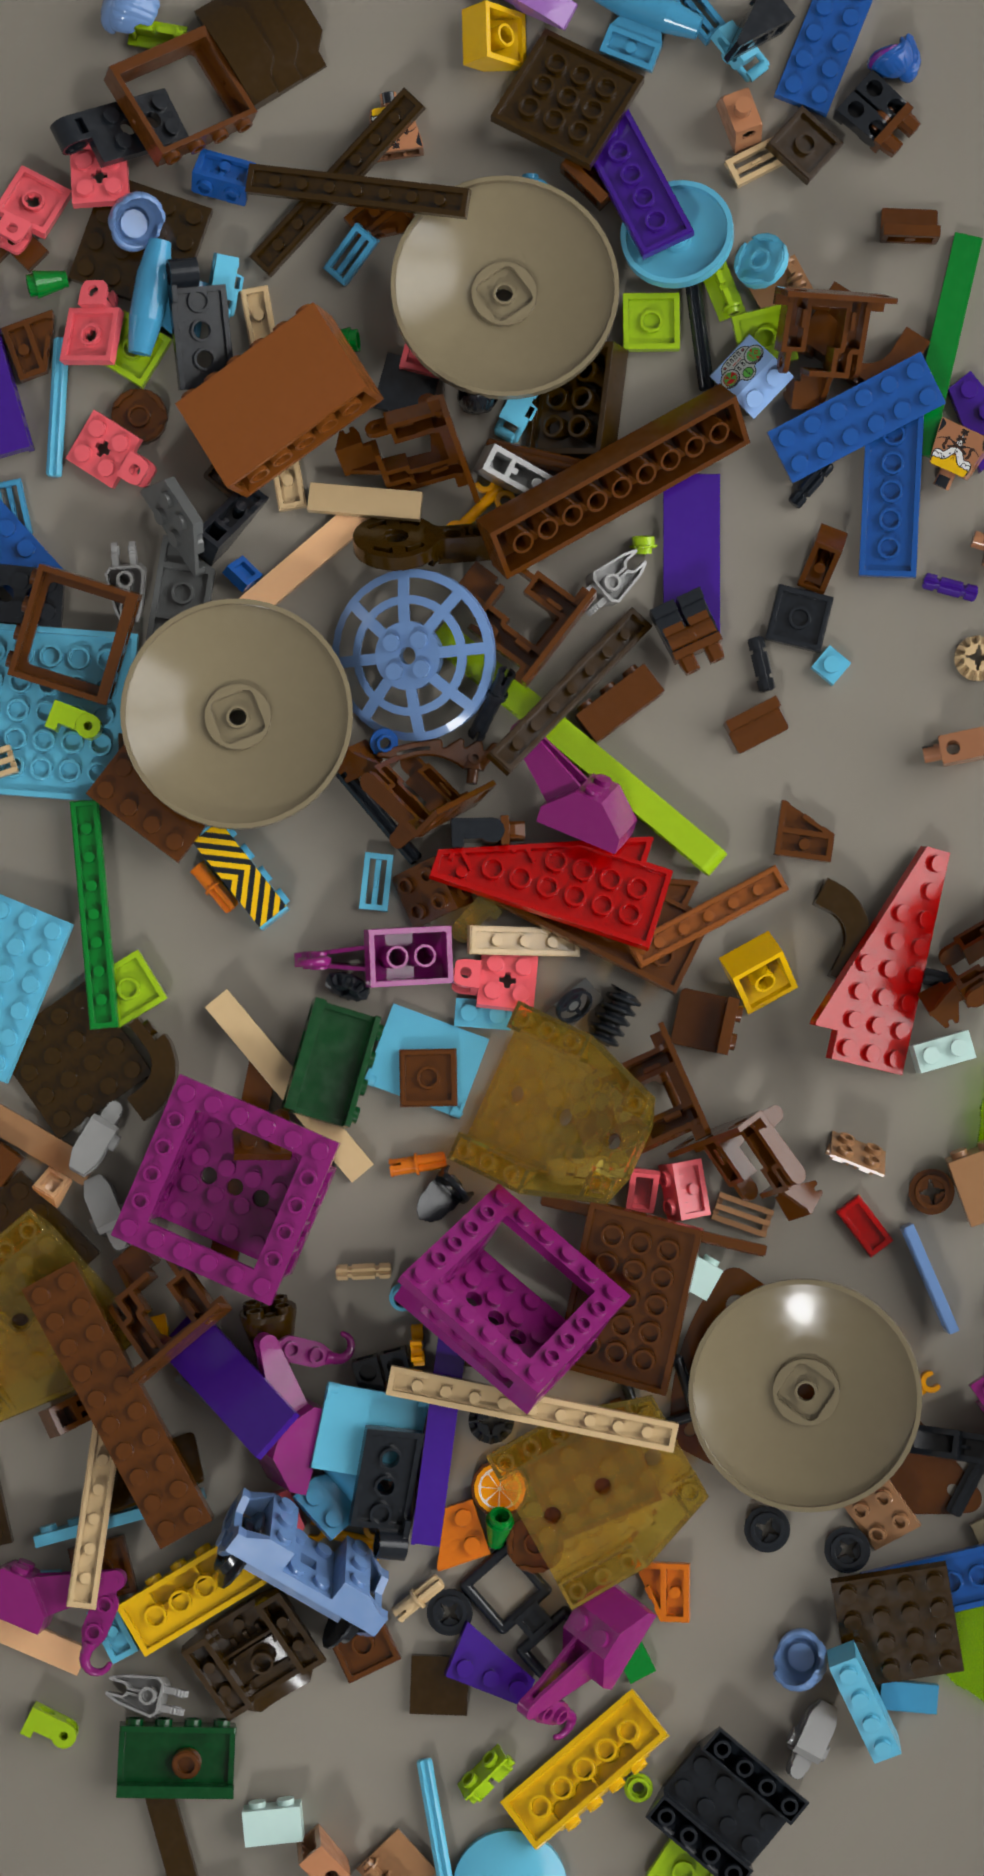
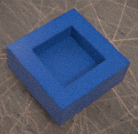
[222,555,263,593]

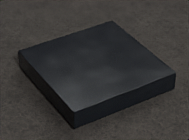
[373,352,440,412]
[765,584,834,653]

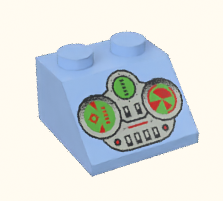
[709,334,794,419]

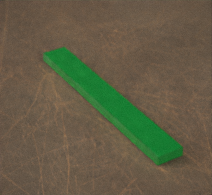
[922,232,983,458]
[70,799,120,1030]

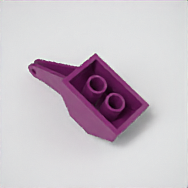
[510,719,637,854]

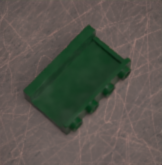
[281,997,384,1128]
[116,1716,237,1799]

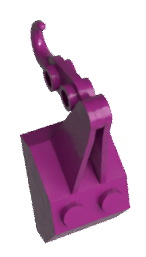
[294,925,454,988]
[254,1331,355,1495]
[0,1558,127,1677]
[517,1581,657,1740]

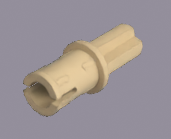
[391,1574,445,1623]

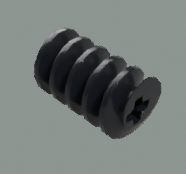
[584,984,641,1047]

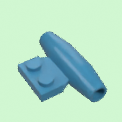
[593,0,704,73]
[128,238,209,357]
[292,1470,385,1541]

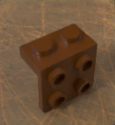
[392,856,474,926]
[671,988,743,1055]

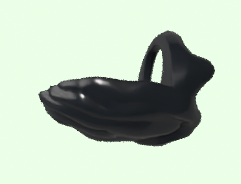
[457,390,498,414]
[416,1165,474,1222]

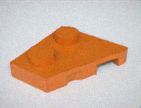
[437,1497,491,1572]
[634,1560,690,1623]

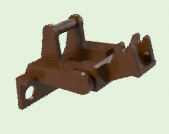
[773,286,898,410]
[335,393,480,504]
[459,561,597,688]
[338,739,497,849]
[917,920,984,1028]
[572,1022,712,1158]
[667,1105,823,1221]
[108,1245,232,1383]

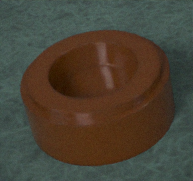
[172,1747,202,1779]

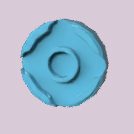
[734,233,789,289]

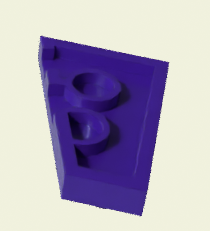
[947,371,984,473]
[444,1620,535,1704]

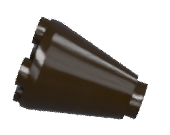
[239,1294,297,1367]

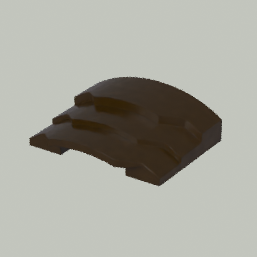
[194,0,327,110]
[181,1587,326,1721]

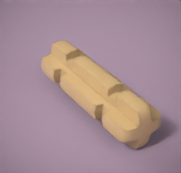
[335,1263,392,1281]

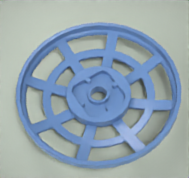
[332,569,496,741]

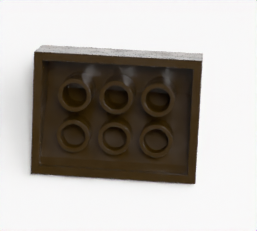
[525,341,628,459]

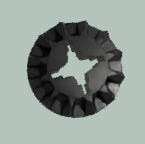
[325,972,370,1002]
[468,1412,514,1444]
[744,1505,790,1553]
[824,1526,870,1573]
[427,1589,473,1636]

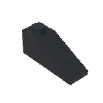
[724,0,796,63]
[198,490,269,566]

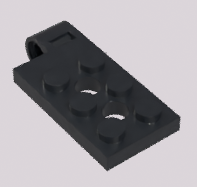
[50,88,189,168]
[166,257,233,391]
[0,564,65,627]
[348,1425,424,1561]

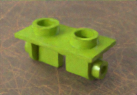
[127,21,188,49]
[703,261,746,322]
[457,1744,515,1804]

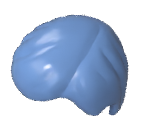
[100,0,160,34]
[108,191,166,252]
[773,1628,828,1692]

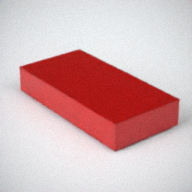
[835,1194,894,1257]

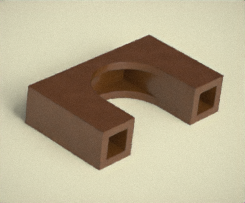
[800,281,931,387]

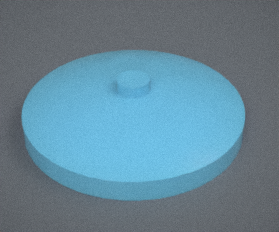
[620,180,734,289]
[453,1828,566,1876]

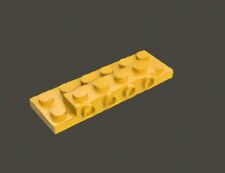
[118,1536,267,1657]
[500,1689,670,1850]

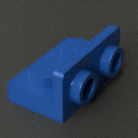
[191,149,256,206]

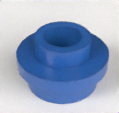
[369,728,398,755]

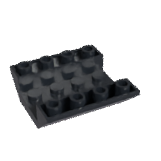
[645,1726,809,1876]

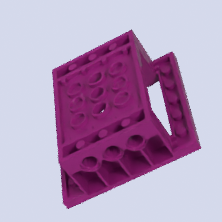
[111,1074,341,1306]
[394,1183,630,1414]

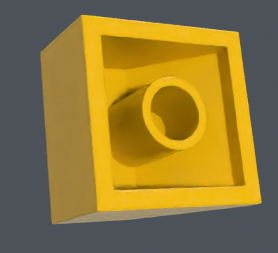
[462,0,527,72]
[719,931,798,1015]

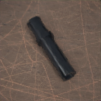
[468,666,516,742]

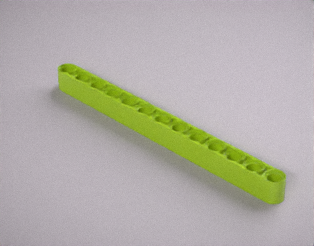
[435,621,727,876]

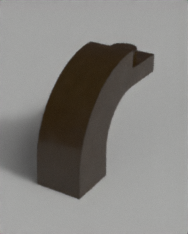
[812,878,869,980]
[127,1018,179,1121]

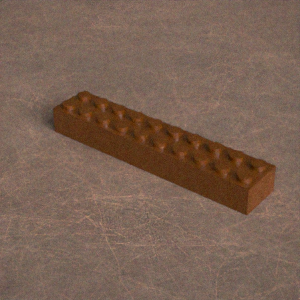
[475,384,750,579]
[22,1260,214,1549]

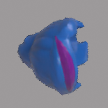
[867,33,921,83]

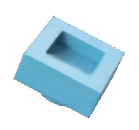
[811,645,851,686]

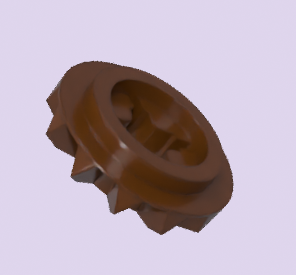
[908,1169,955,1215]

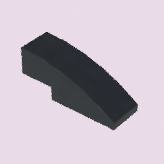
[909,1425,984,1465]

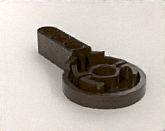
[353,518,490,571]

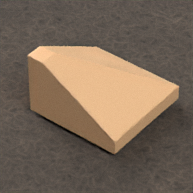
[32,1166,73,1208]

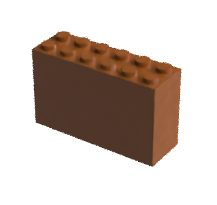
[175,302,384,498]

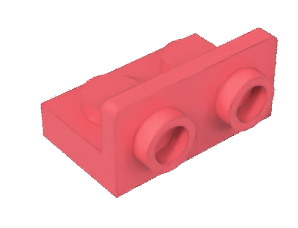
[658,1158,711,1221]

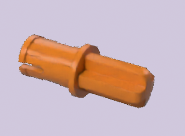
[190,861,238,913]
[389,1152,447,1177]

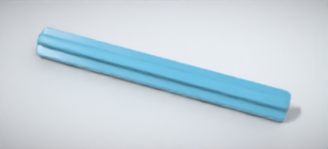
[46,337,68,478]
[417,1758,453,1876]

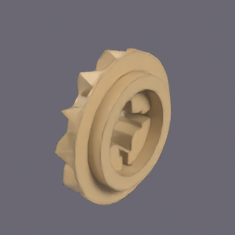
[954,635,984,681]

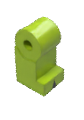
[45,700,103,741]
[20,1701,79,1749]

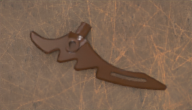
[377,738,498,785]

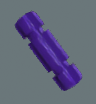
[922,573,978,602]

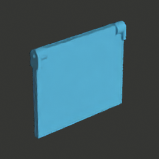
[364,1003,489,1119]
[310,1381,429,1481]

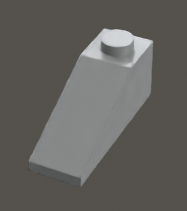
[473,443,553,495]

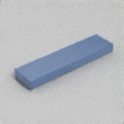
[900,1222,960,1335]

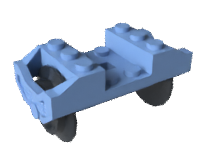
[214,1488,389,1650]

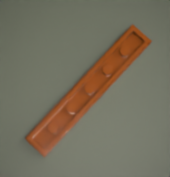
[627,865,789,969]

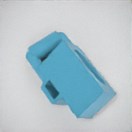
[710,20,770,82]
[209,253,244,319]
[494,395,538,443]

